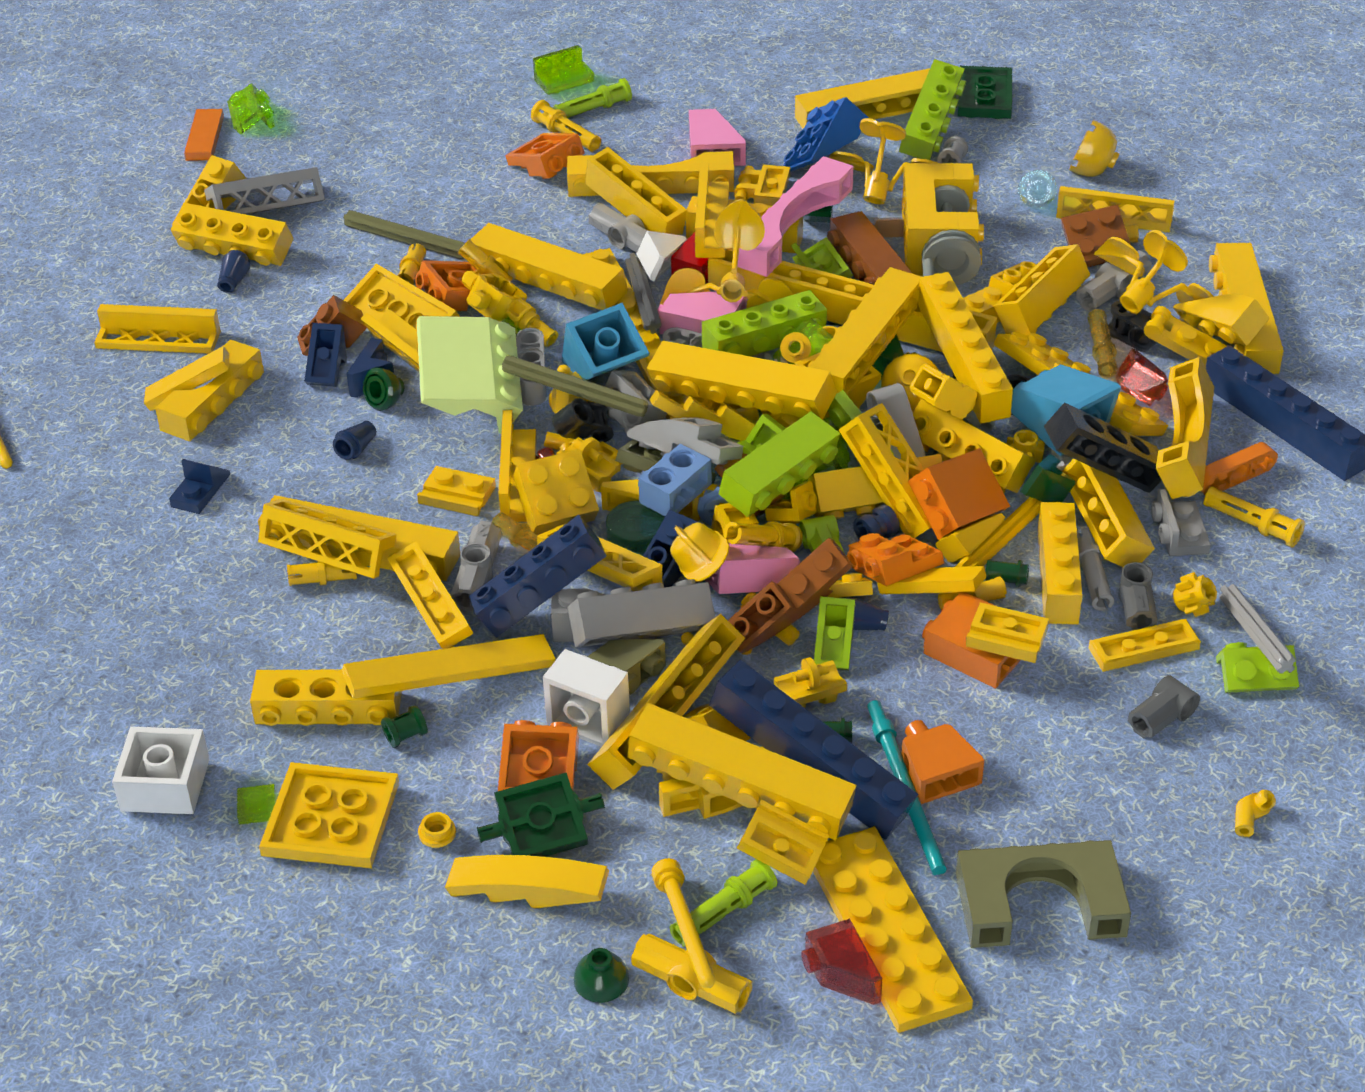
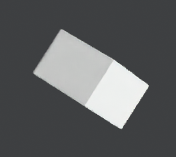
[637,231,687,281]

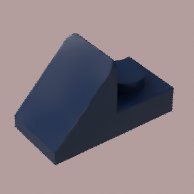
[304,323,347,387]
[346,337,394,398]
[169,459,230,514]

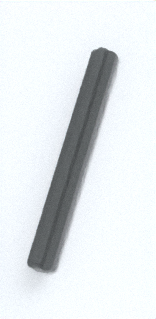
[625,253,662,334]

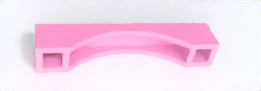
[737,156,853,277]

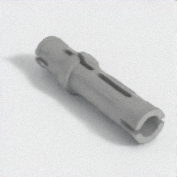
[1077,526,1114,611]

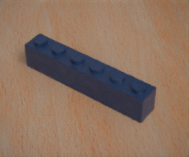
[1206,345,1365,481]
[709,659,919,840]

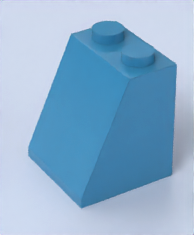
[562,303,649,380]
[1011,364,1121,457]

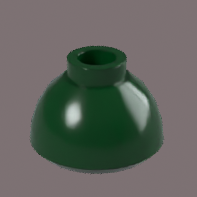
[363,368,405,411]
[574,948,629,1003]

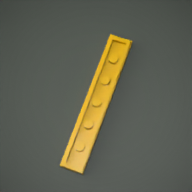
[342,634,556,698]

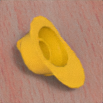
[670,522,730,582]

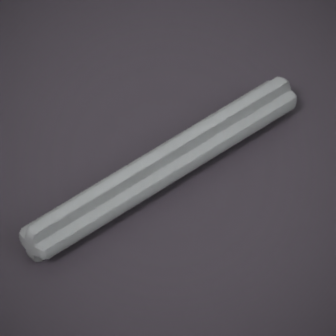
[1219,584,1296,673]

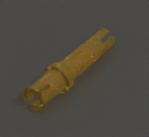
[1087,309,1118,378]

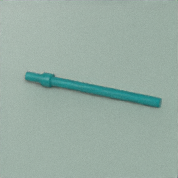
[867,700,947,876]

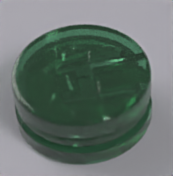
[606,500,665,556]

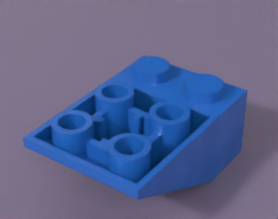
[783,97,869,172]

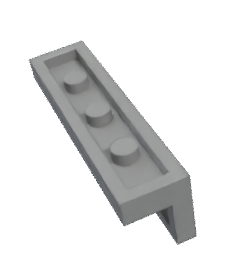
[204,167,325,214]

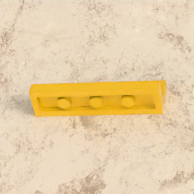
[695,162,729,258]
[1056,186,1175,233]
[94,304,221,354]
[361,309,419,372]
[839,403,932,538]
[498,410,537,522]
[258,499,397,579]
[537,523,662,591]
[387,541,474,649]

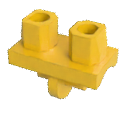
[556,437,621,492]
[774,657,847,708]

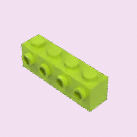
[899,59,966,160]
[702,290,827,356]
[718,411,840,517]

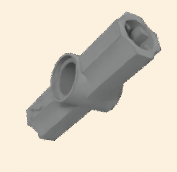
[588,203,648,253]
[1076,250,1152,311]
[451,521,502,611]

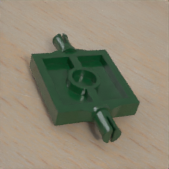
[477,773,605,857]

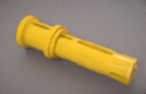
[530,100,601,152]
[1203,486,1305,548]
[723,521,803,552]

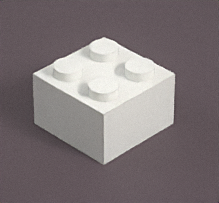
[543,649,630,747]
[112,726,210,814]

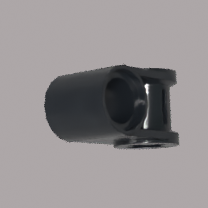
[1106,300,1157,352]
[552,398,614,442]

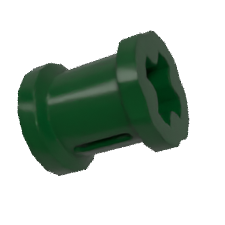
[381,704,428,748]

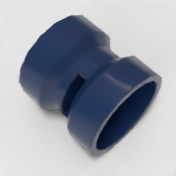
[853,504,900,541]

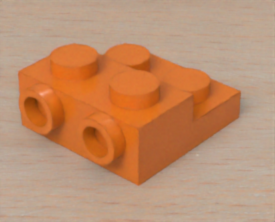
[505,133,585,179]
[415,260,477,311]
[847,533,945,586]
[498,720,579,791]

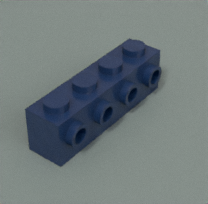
[469,515,607,637]

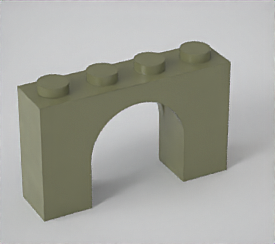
[956,840,1131,948]

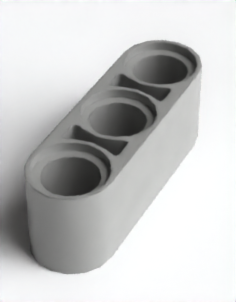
[516,328,547,406]
[866,383,926,459]

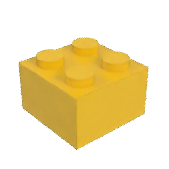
[513,449,599,536]

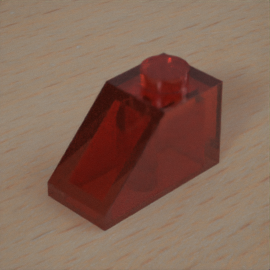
[1115,348,1169,406]
[801,918,882,1005]

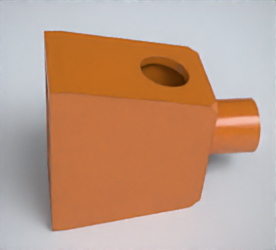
[901,720,985,804]

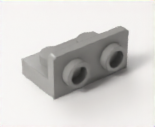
[1151,489,1211,556]

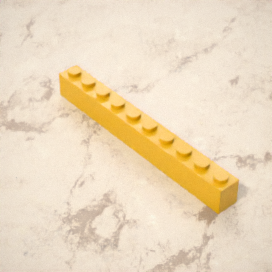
[708,248,997,352]

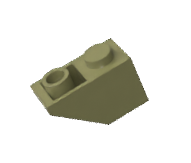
[587,639,666,695]

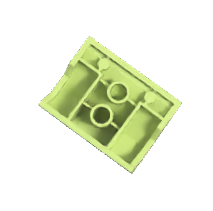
[417,316,523,434]

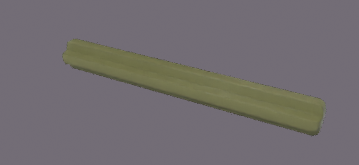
[343,210,465,259]
[502,356,648,417]

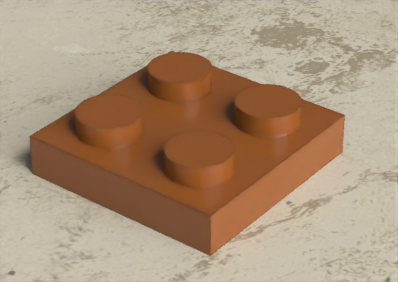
[1061,204,1131,267]

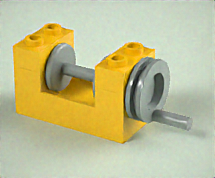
[902,163,984,285]

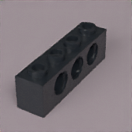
[1044,402,1162,493]

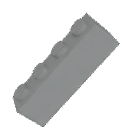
[568,579,715,648]

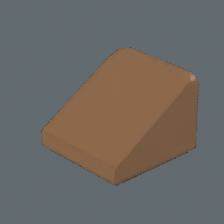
[873,217,904,237]

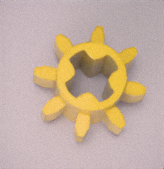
[1007,430,1045,467]
[1173,572,1217,617]

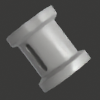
[937,136,968,163]

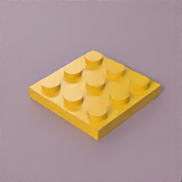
[259,762,399,869]

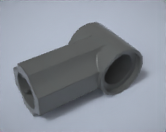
[1118,562,1157,630]
[1128,675,1200,738]

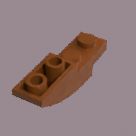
[728,538,854,654]

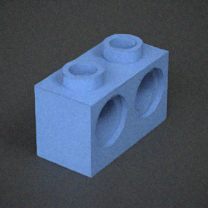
[638,444,712,516]

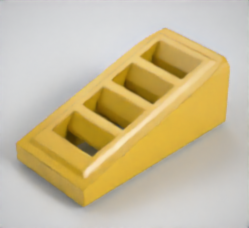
[935,513,1005,563]

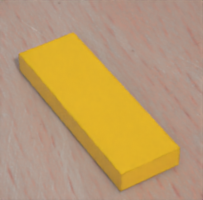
[144,346,230,411]
[877,566,986,594]
[1088,618,1201,672]

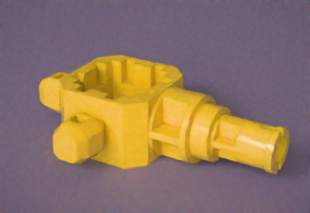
[462,271,559,348]

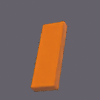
[184,109,224,161]

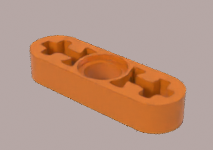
[1201,442,1278,495]

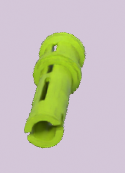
[553,78,632,118]
[669,859,778,947]

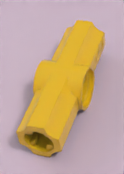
[631,933,752,1014]

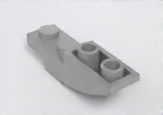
[627,417,743,465]

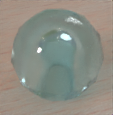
[1018,170,1057,209]

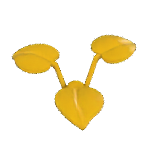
[828,118,938,205]
[659,199,793,308]
[1094,230,1214,314]

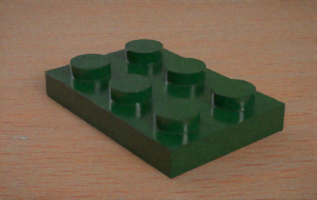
[958,65,1012,119]

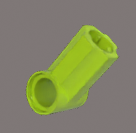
[799,515,845,554]

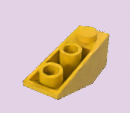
[172,155,247,225]
[1173,292,1270,346]

